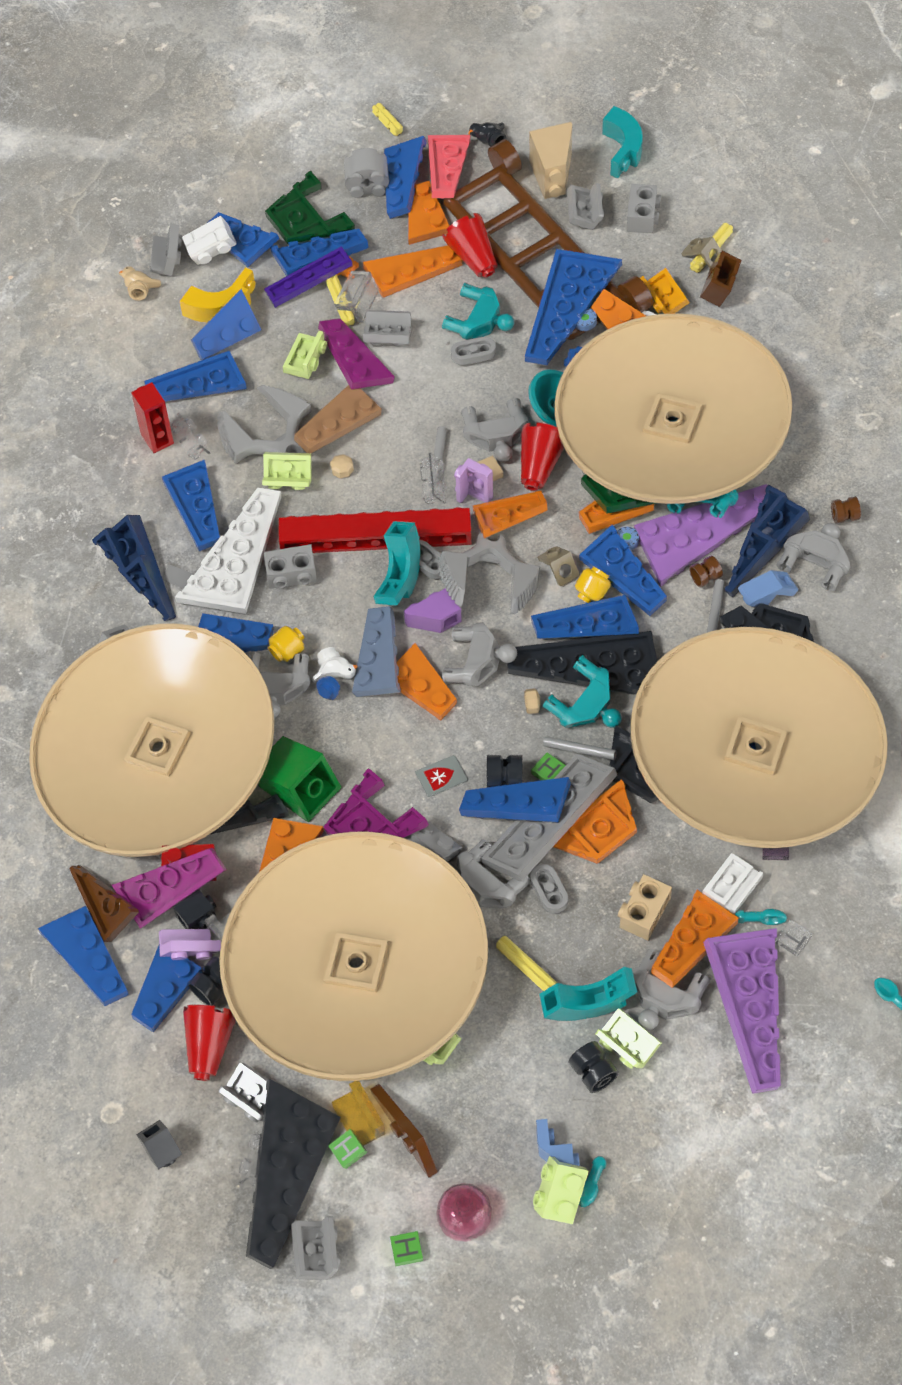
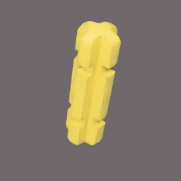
[372,103,403,136]

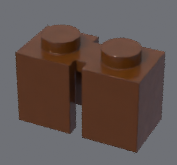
[700,250,742,307]

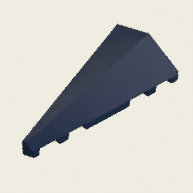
[725,484,810,598]
[92,515,176,621]

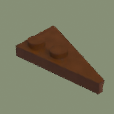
[69,865,139,942]
[370,1084,438,1178]

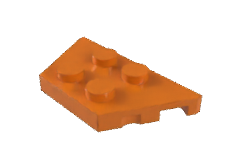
[553,780,637,864]

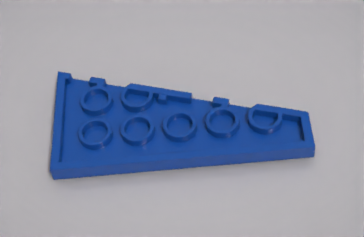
[525,249,622,365]

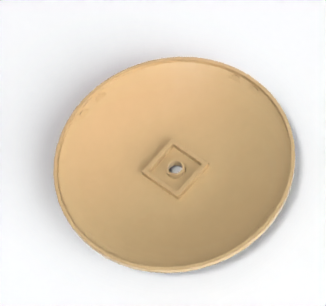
[555,314,792,504]
[29,624,274,857]
[630,627,888,848]
[220,832,488,1081]

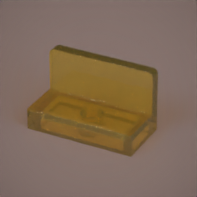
[332,1081,385,1146]

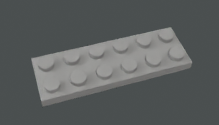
[481,753,617,882]

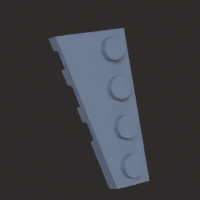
[352,606,401,697]

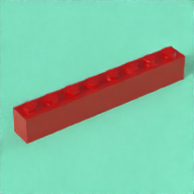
[279,507,472,553]

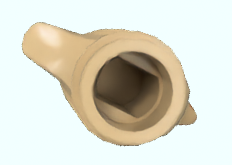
[119,266,161,300]

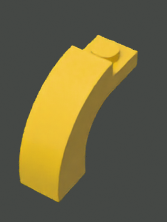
[180,267,256,323]

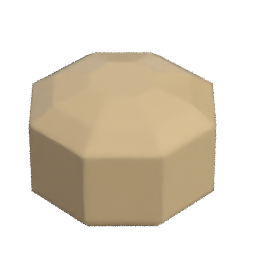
[330,454,354,479]
[524,688,541,714]

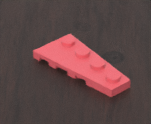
[428,135,471,199]

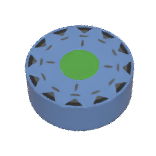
[576,308,597,331]
[617,526,639,551]

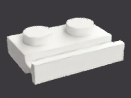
[702,853,763,914]

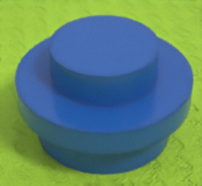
[316,676,340,700]

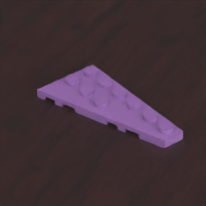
[634,484,767,587]
[703,928,781,1094]

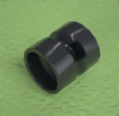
[486,755,523,788]
[187,956,223,1006]
[568,1041,619,1093]

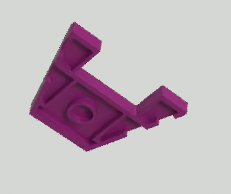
[324,768,429,838]

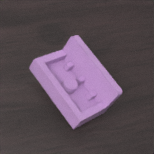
[454,458,493,503]
[159,929,221,960]

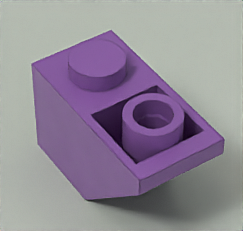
[404,588,462,633]

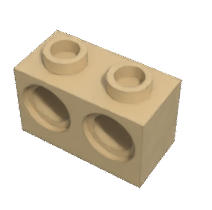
[618,874,672,941]

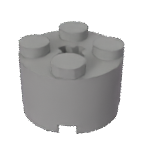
[344,148,389,198]

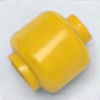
[575,566,611,603]
[268,626,305,662]

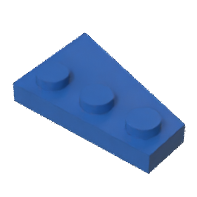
[207,212,279,268]

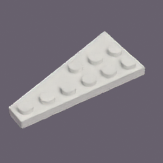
[175,488,281,614]

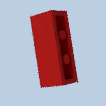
[131,382,174,454]

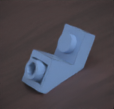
[738,570,799,607]
[536,1119,580,1166]

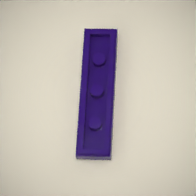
[264,246,353,308]

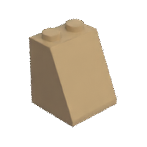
[529,122,572,199]

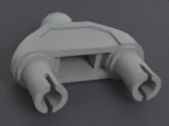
[461,398,530,462]
[776,523,850,591]
[442,622,517,686]
[245,651,310,719]
[457,839,531,908]
[632,949,711,1031]

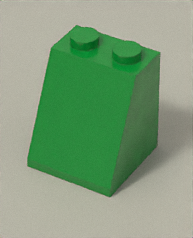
[258,736,342,822]

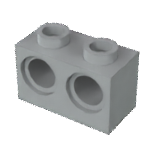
[627,183,661,234]
[263,545,317,589]

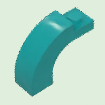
[602,106,643,179]
[373,521,420,606]
[539,967,637,1021]

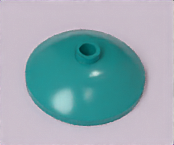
[528,369,563,427]

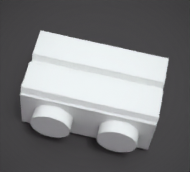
[182,216,236,265]

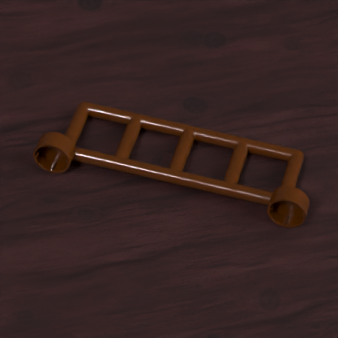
[443,139,653,340]

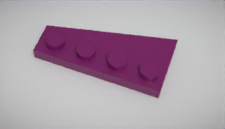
[318,318,395,390]
[112,848,227,929]

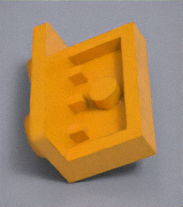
[640,268,690,314]

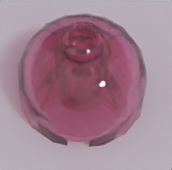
[436,1183,492,1242]

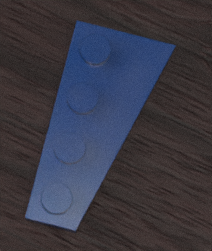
[384,136,427,219]

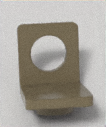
[681,237,722,268]
[537,546,580,586]

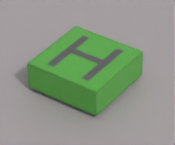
[531,753,566,780]
[328,1129,367,1169]
[390,1231,423,1267]

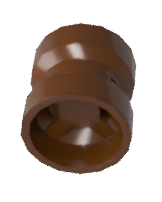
[831,496,861,524]
[689,556,723,588]

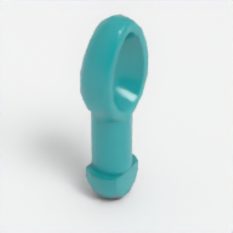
[735,909,787,925]
[874,978,902,1010]
[579,1156,607,1207]

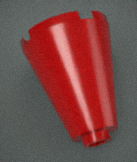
[442,213,497,278]
[521,422,564,491]
[183,1005,236,1081]

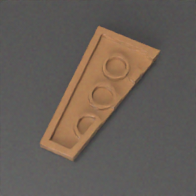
[294,385,382,453]

